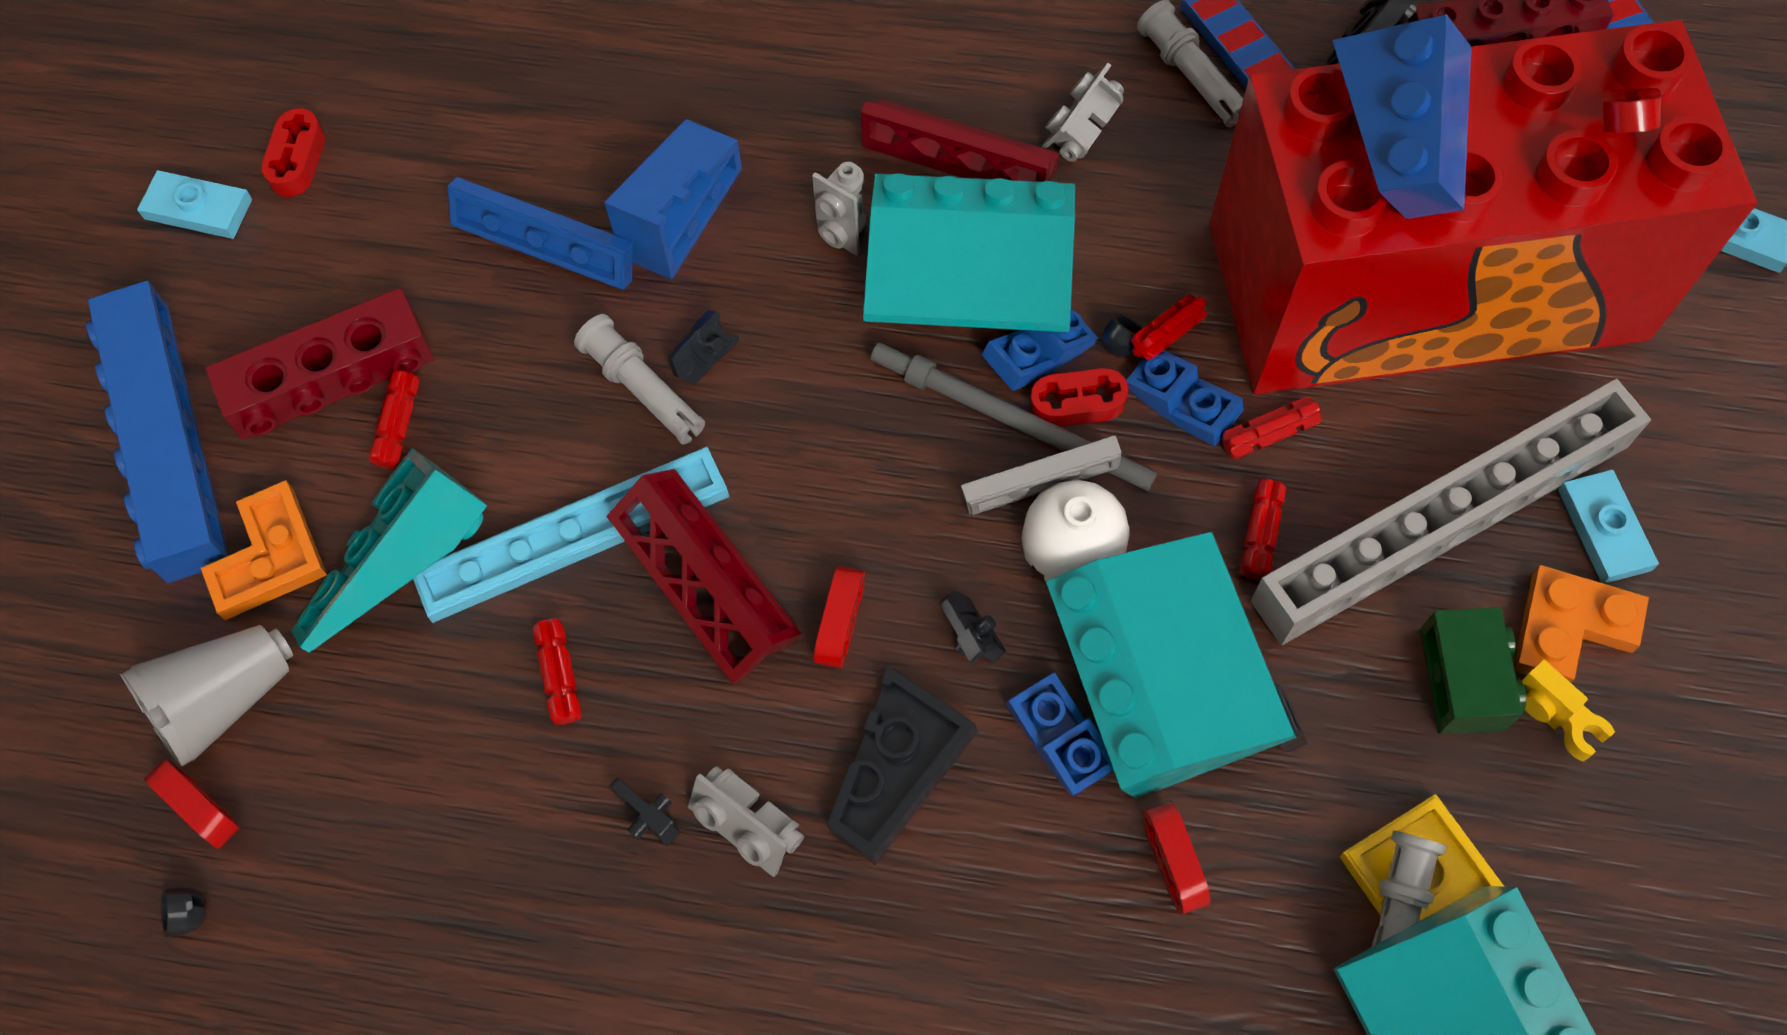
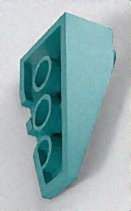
[291,448,487,653]

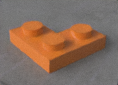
[201,480,327,621]
[1513,565,1649,683]

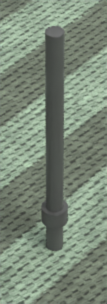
[871,342,1158,492]

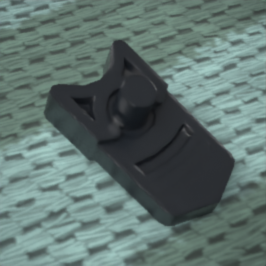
[668,310,739,384]
[939,590,1006,663]
[608,778,680,847]

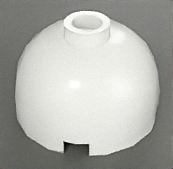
[1021,480,1130,581]

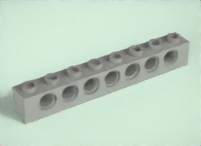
[1250,378,1652,646]

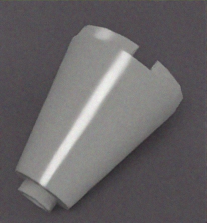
[120,625,293,767]

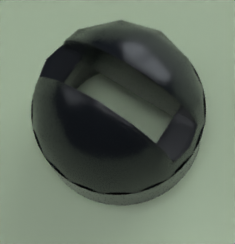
[1102,313,1143,357]
[161,887,207,937]

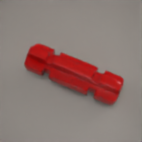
[1131,294,1207,360]
[369,370,420,469]
[1222,397,1322,459]
[1239,479,1286,581]
[532,618,582,725]

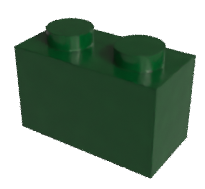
[1420,607,1526,734]

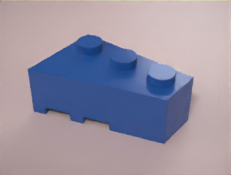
[1332,14,1471,219]
[604,119,742,280]

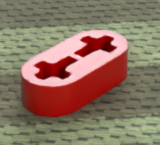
[1602,88,1661,133]
[261,108,325,197]
[1030,368,1128,427]
[814,565,866,669]
[144,758,241,849]
[1142,801,1211,914]

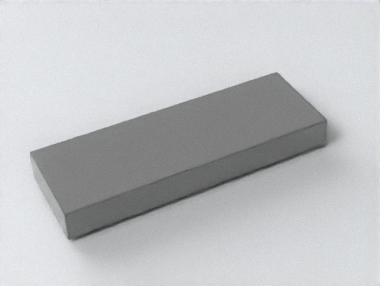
[961,435,1122,515]

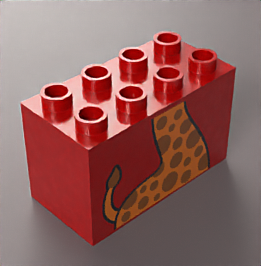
[1209,20,1758,395]

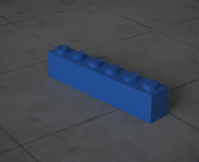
[86,280,229,584]

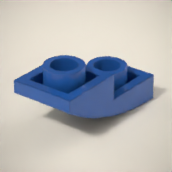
[982,308,1098,391]
[1126,351,1244,447]
[1005,672,1114,797]

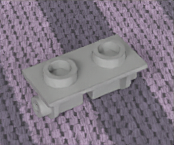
[1041,63,1124,162]
[812,162,866,256]
[688,766,804,877]

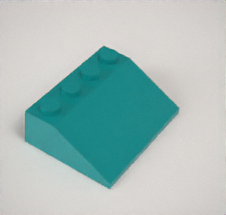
[863,173,1075,332]
[1046,532,1296,799]
[1333,886,1596,1035]

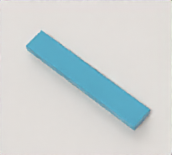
[413,447,729,623]

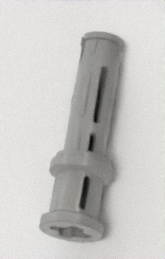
[1137,0,1243,127]
[574,314,705,444]
[1372,831,1447,947]

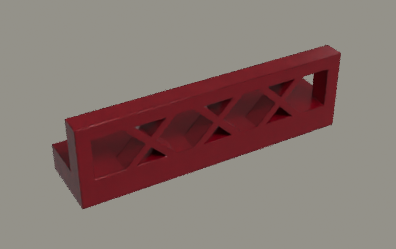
[860,99,1060,182]
[606,469,802,684]

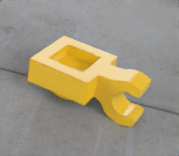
[1522,659,1615,762]

